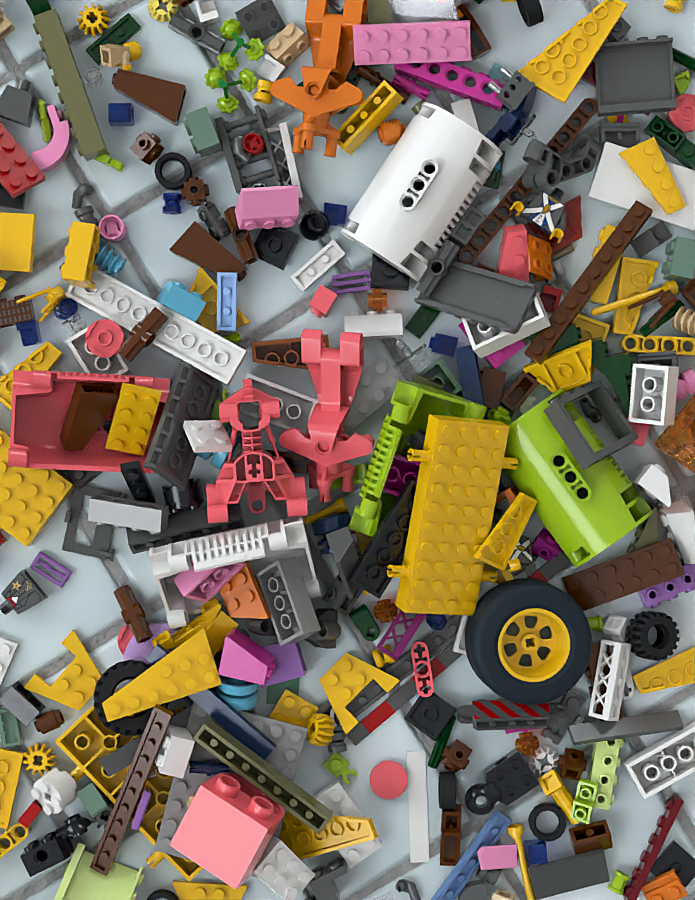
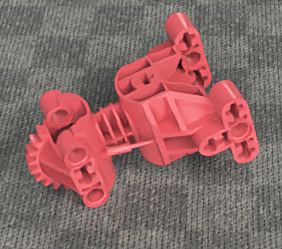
[206,379,308,523]

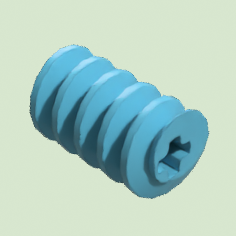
[94,238,127,278]

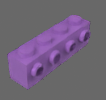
[638,563,695,609]

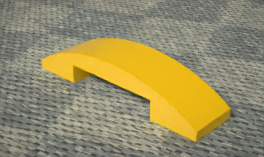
[151,597,221,650]

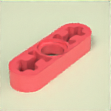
[411,641,434,697]

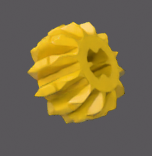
[77,3,110,37]
[306,713,335,747]
[23,742,56,776]

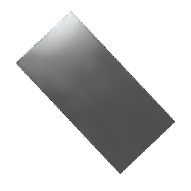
[528,848,610,900]

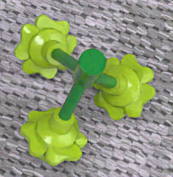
[217,18,265,71]
[204,66,257,114]

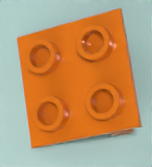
[527,234,553,281]

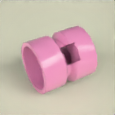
[99,215,127,243]
[676,368,695,402]

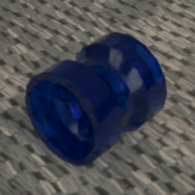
[162,193,182,215]
[54,298,78,320]
[426,614,447,631]

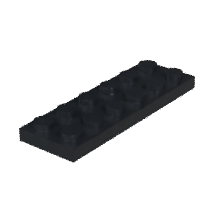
[347,478,417,599]

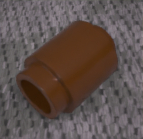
[34,709,65,734]

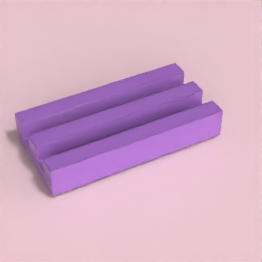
[332,270,372,295]
[29,551,73,588]
[131,787,153,830]

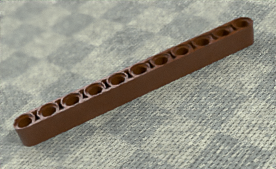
[457,98,598,265]

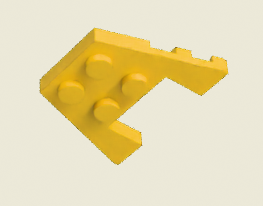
[24,629,102,710]
[319,653,400,734]

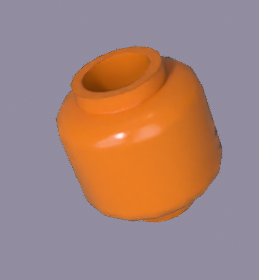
[377,118,406,146]

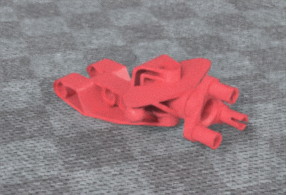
[279,329,375,503]

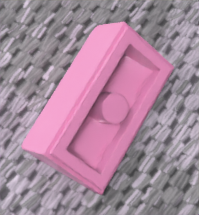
[477,844,517,870]

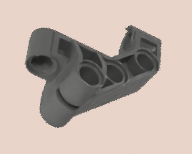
[522,135,602,189]
[247,608,341,649]

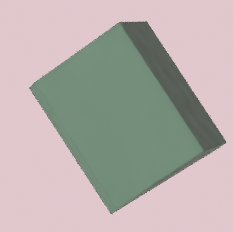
[417,358,462,395]

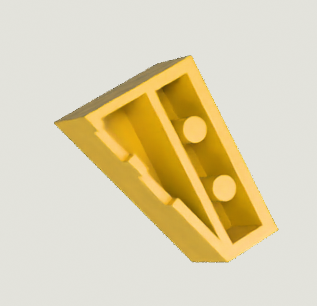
[60,221,101,290]

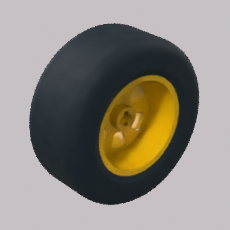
[465,578,592,705]

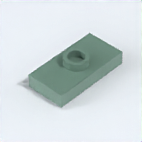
[0,708,23,748]

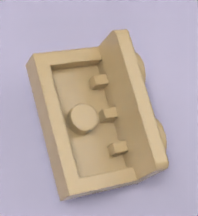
[264,22,310,69]

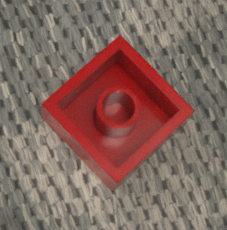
[17,799,43,829]

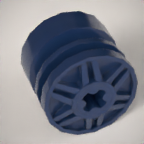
[311,512,359,555]

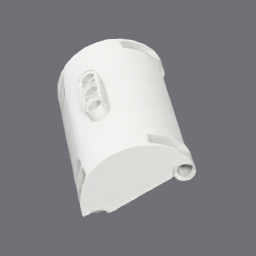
[340,102,503,282]
[149,516,322,629]

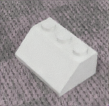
[344,310,403,340]
[630,464,671,507]
[660,500,695,565]

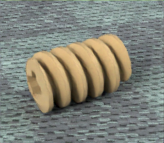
[672,306,695,336]

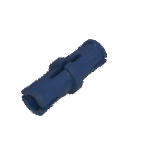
[189,760,230,776]

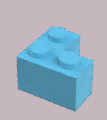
[155,281,207,322]

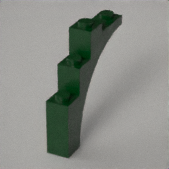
[530,323,635,413]

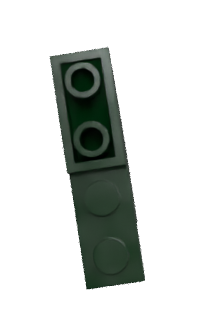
[644,115,695,170]

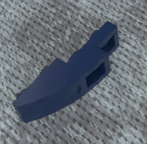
[485,87,537,147]

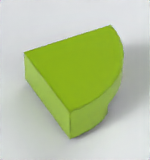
[674,70,690,96]

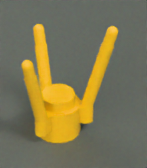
[16,286,66,323]

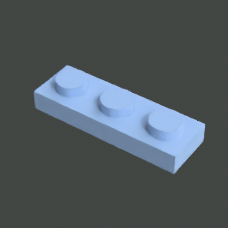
[217,272,238,331]

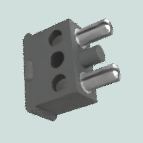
[488,65,535,112]

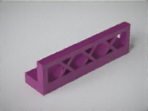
[376,610,427,660]

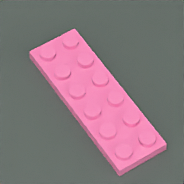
[353,20,471,65]

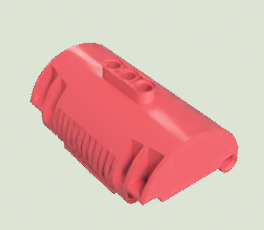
[8,370,170,473]

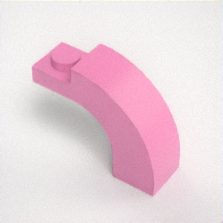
[30,104,72,173]

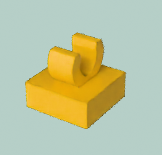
[538,769,564,796]

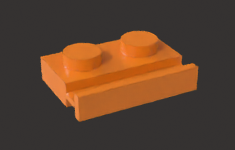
[641,869,688,900]

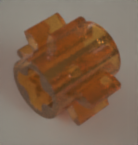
[368,288,387,312]
[374,599,398,623]
[515,732,539,756]

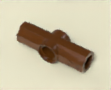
[224,206,259,265]
[117,307,169,362]
[113,585,153,644]

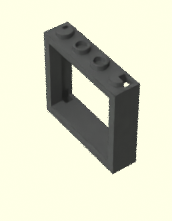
[544,380,639,470]

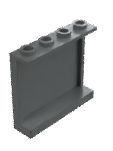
[594,35,677,117]

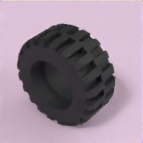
[93,660,169,736]

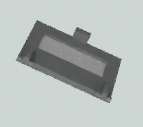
[62,485,127,561]

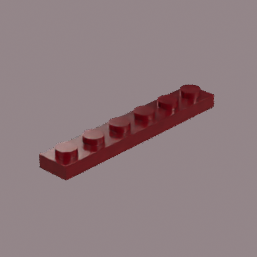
[623,794,684,900]

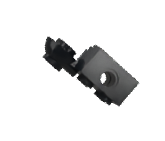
[465,748,540,815]
[20,813,92,877]

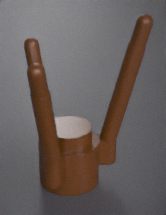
[628,289,678,328]

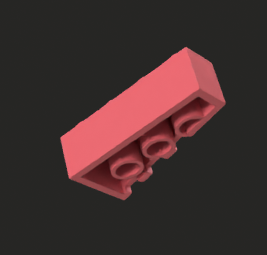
[496,224,529,283]

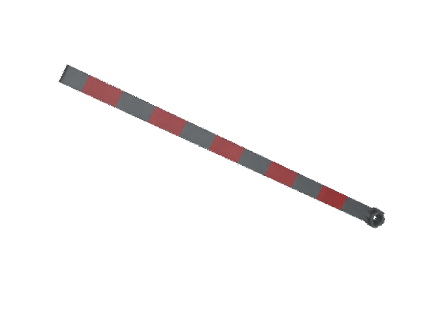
[346,550,571,746]

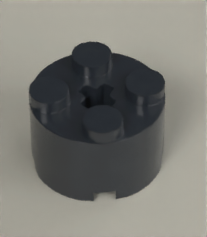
[162,478,204,513]

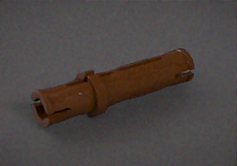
[356,65,410,105]

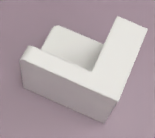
[194,0,220,27]
[257,54,286,83]
[602,615,630,643]

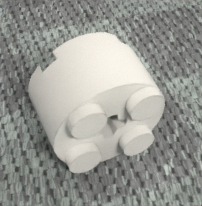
[31,768,78,815]

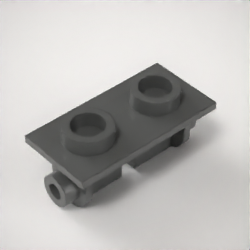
[197,201,231,242]

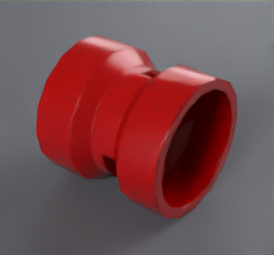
[243,133,265,155]

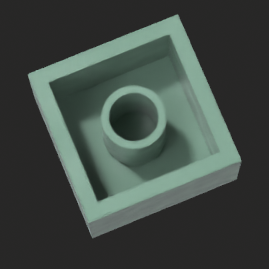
[183,106,223,158]
[661,236,695,283]

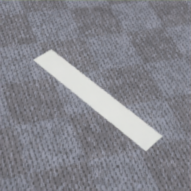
[407,751,430,863]

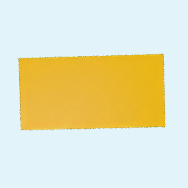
[0,212,37,273]

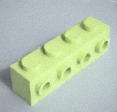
[587,738,624,810]

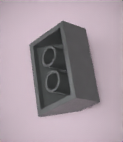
[325,526,362,598]

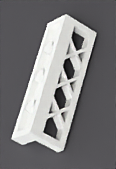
[268,122,303,201]
[588,639,632,721]

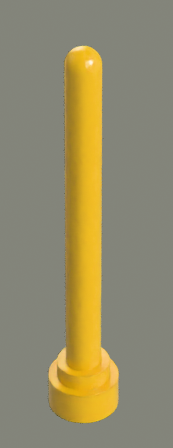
[591,280,678,316]
[304,497,348,526]
[507,823,535,900]

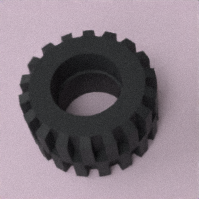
[625,611,680,661]

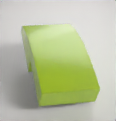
[570,778,599,824]

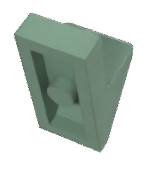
[77,781,109,818]

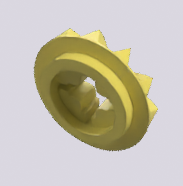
[148,0,179,22]

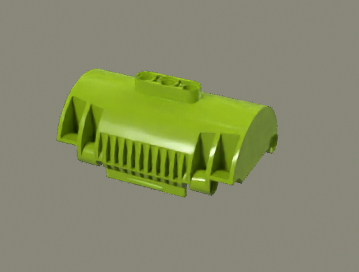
[348,379,487,537]
[504,388,653,568]

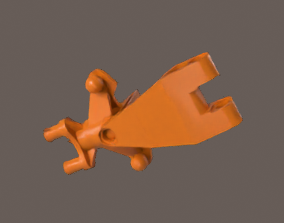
[270,0,367,158]

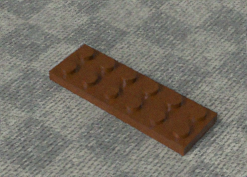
[562,538,685,611]

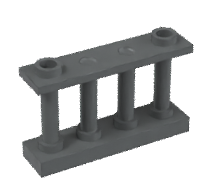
[214,105,284,195]

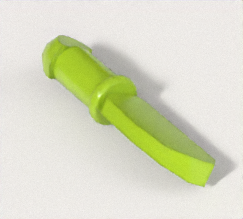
[37,99,51,143]

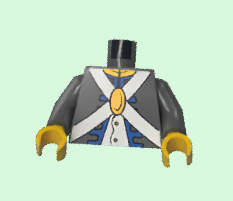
[510,187,567,243]
[497,535,538,576]

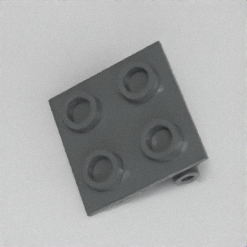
[235,0,286,42]

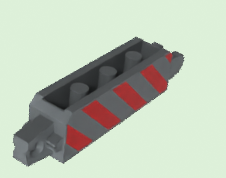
[457,698,565,731]

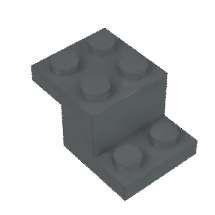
[304,857,347,900]

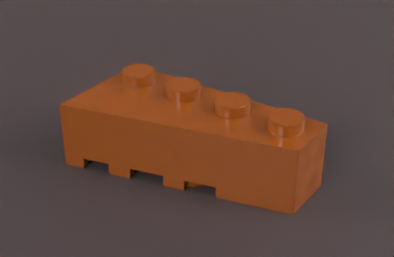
[251,334,329,370]

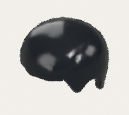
[298,210,330,241]

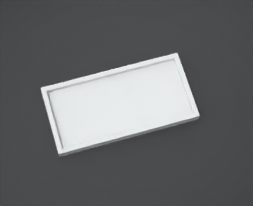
[587,141,695,232]

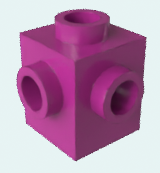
[531,527,562,562]

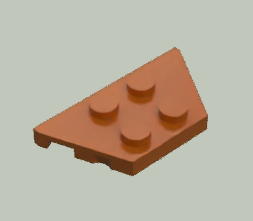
[219,561,271,619]

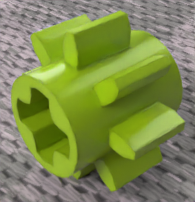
[487,406,511,425]

